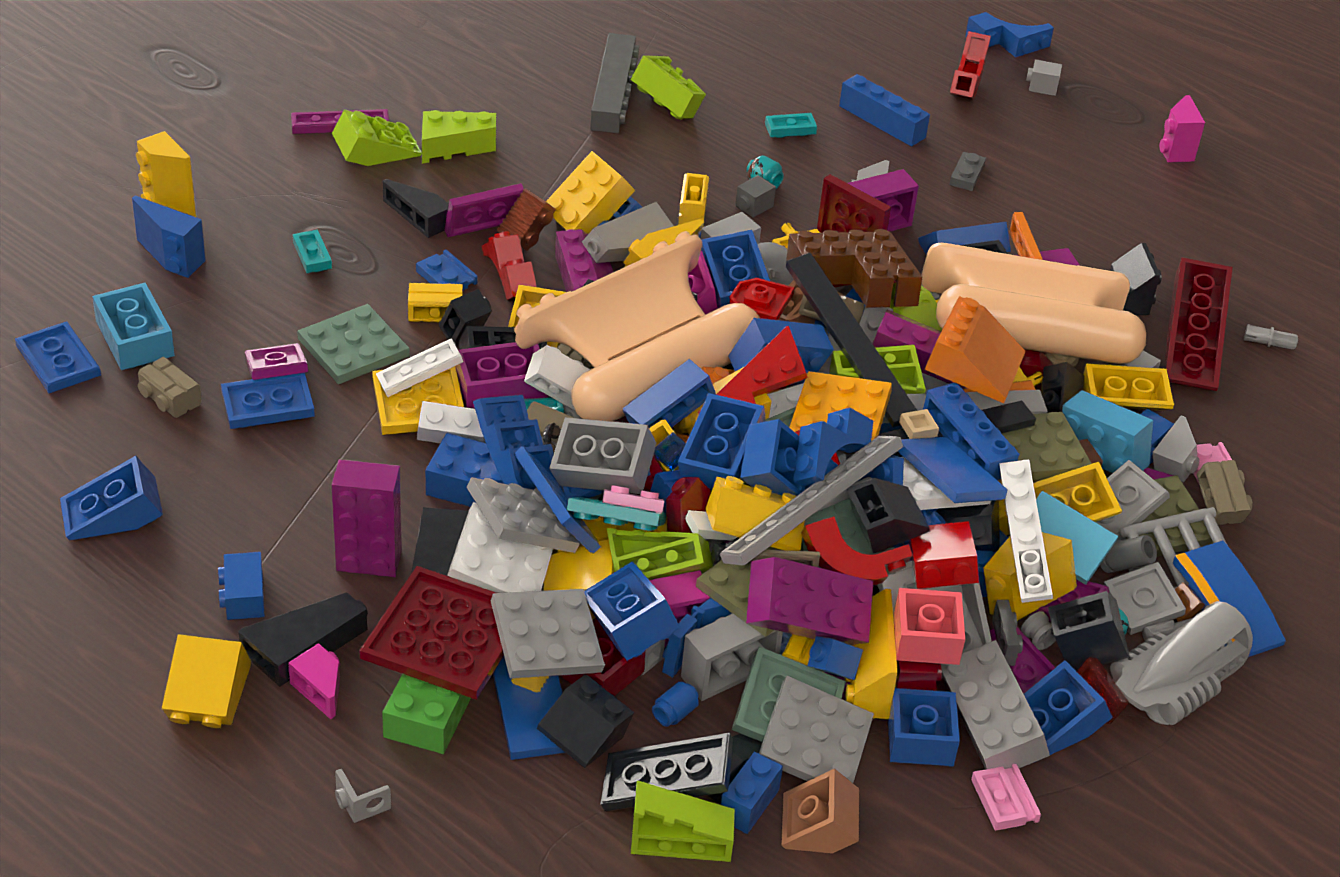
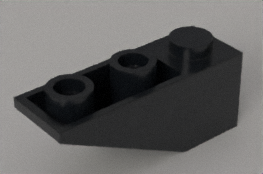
[1041,362,1084,413]

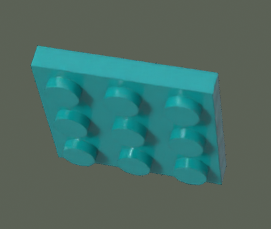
[567,497,667,531]

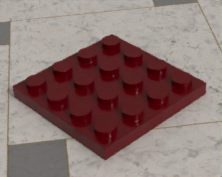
[360,566,504,700]

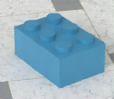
[92,283,175,370]
[1062,390,1153,473]

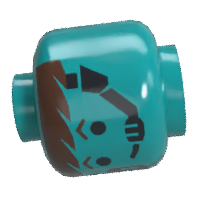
[747,155,784,189]

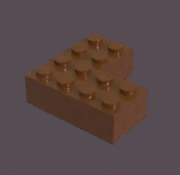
[786,229,922,308]

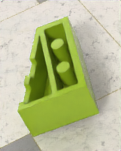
[631,55,706,120]
[422,110,496,164]
[829,345,926,394]
[607,528,713,580]
[631,780,735,862]

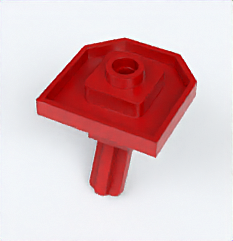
[730,278,795,320]

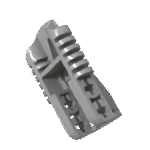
[1110,601,1253,725]

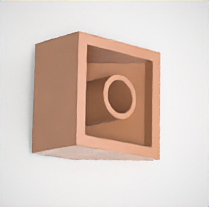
[781,768,859,853]

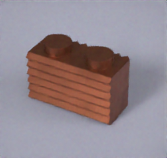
[497,188,556,252]

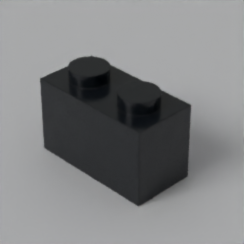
[439,289,492,345]

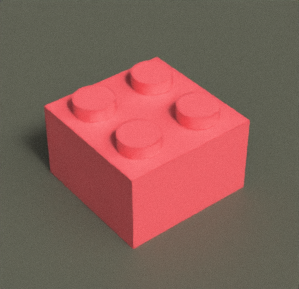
[894,588,965,665]

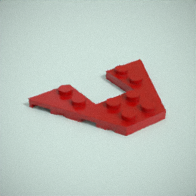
[698,326,840,465]

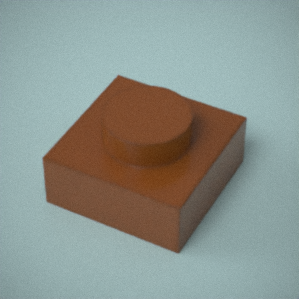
[1175,582,1205,622]

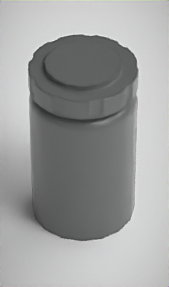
[1100,535,1157,574]

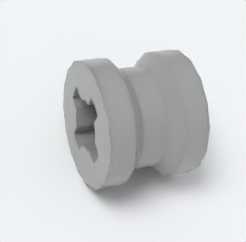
[1021,611,1056,650]

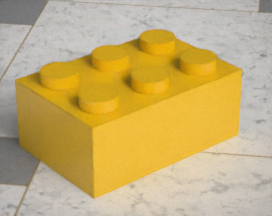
[546,151,635,234]

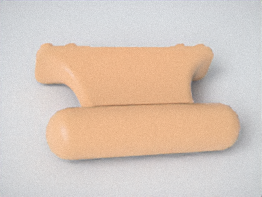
[514,231,759,422]
[922,243,1146,364]

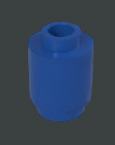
[652,682,699,727]

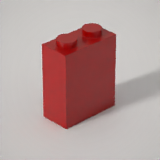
[909,521,979,589]

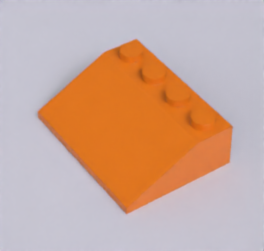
[925,296,1025,403]

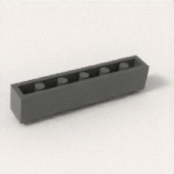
[590,33,640,133]

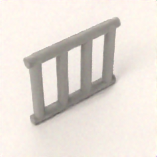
[1120,507,1228,589]

